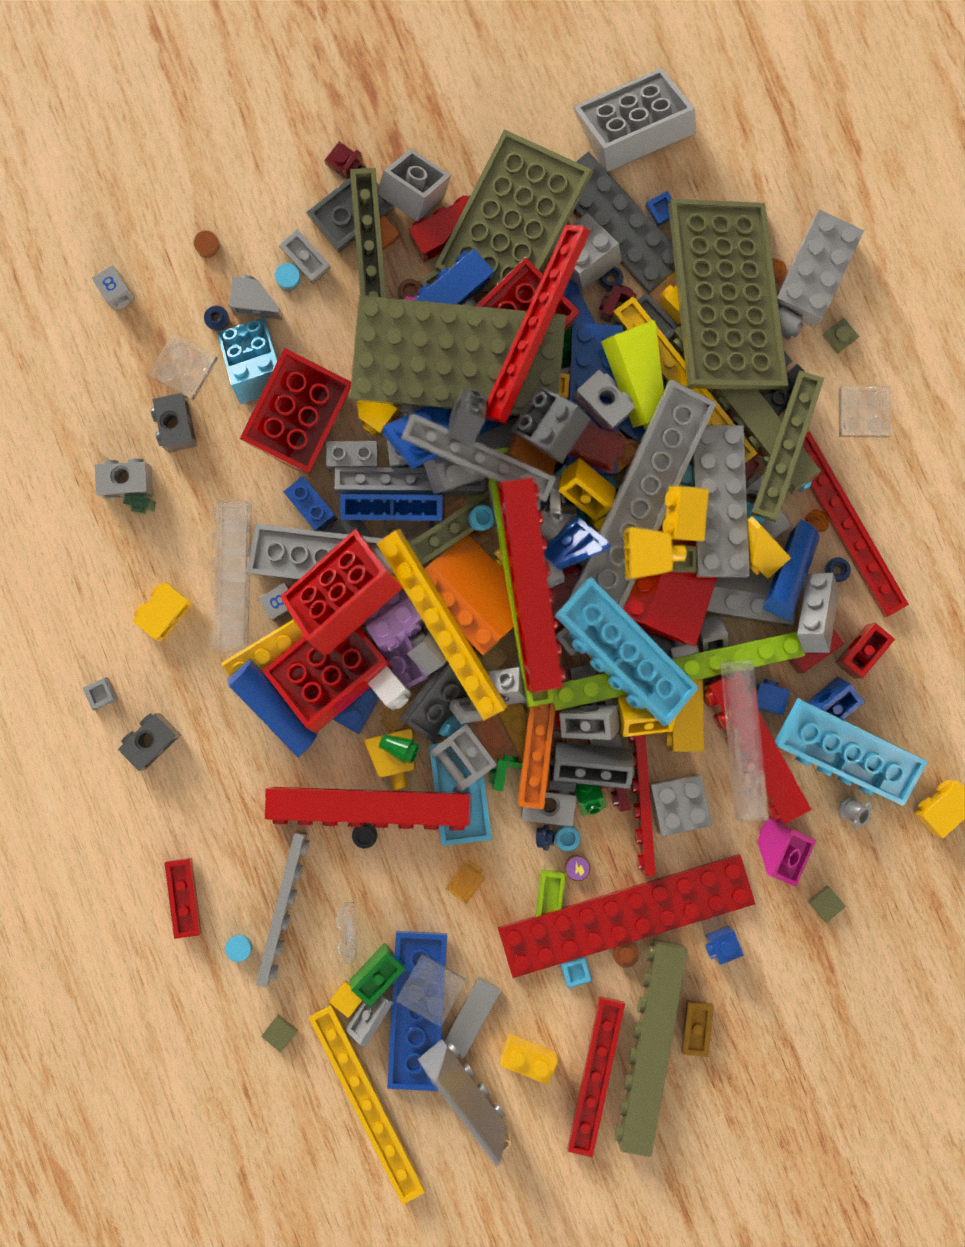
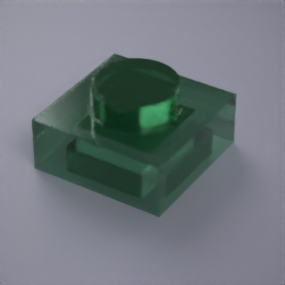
[123,494,156,514]

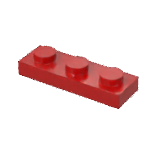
[164,858,202,939]

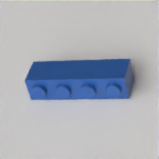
[414,249,494,305]

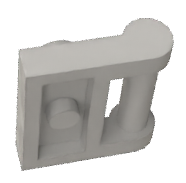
[430,724,497,792]

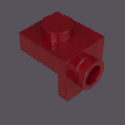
[599,285,637,323]

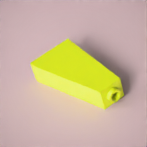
[601,320,664,429]

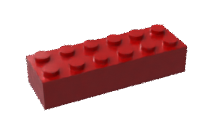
[703,672,812,825]

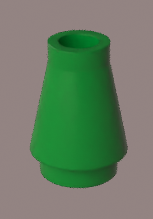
[379,734,419,764]

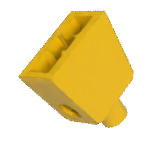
[624,527,686,580]
[364,728,415,790]

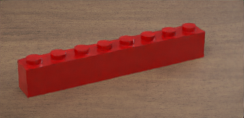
[497,477,565,693]
[265,787,472,831]

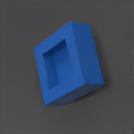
[645,191,672,227]

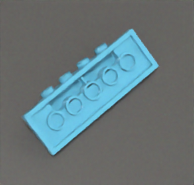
[555,577,699,726]
[775,698,928,806]

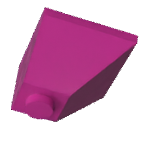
[757,818,816,886]

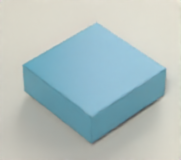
[561,957,592,988]

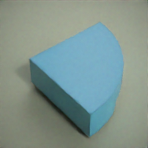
[438,715,469,737]

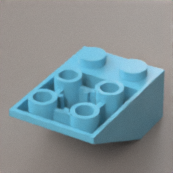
[218,317,278,405]

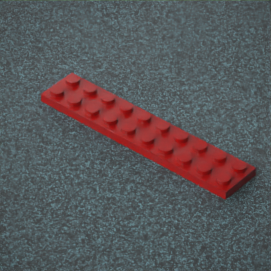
[498,854,756,978]

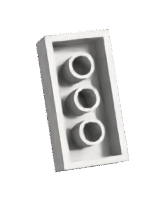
[777,209,864,328]

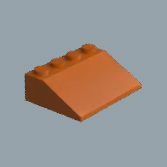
[424,534,514,658]

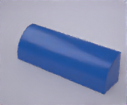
[340,494,445,521]
[762,519,820,622]
[227,659,318,757]

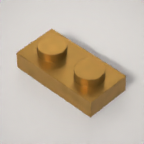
[681,1000,714,1057]

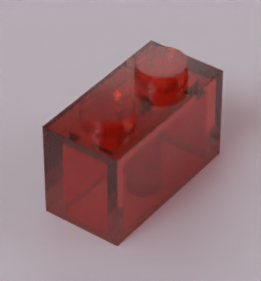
[568,421,627,473]

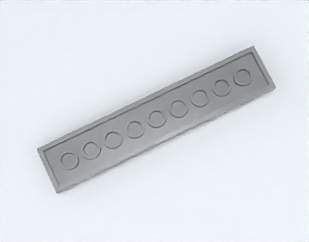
[569,380,716,609]

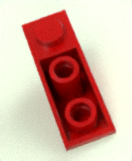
[409,195,471,263]

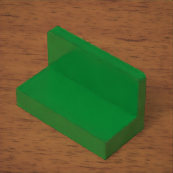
[350,943,405,1007]

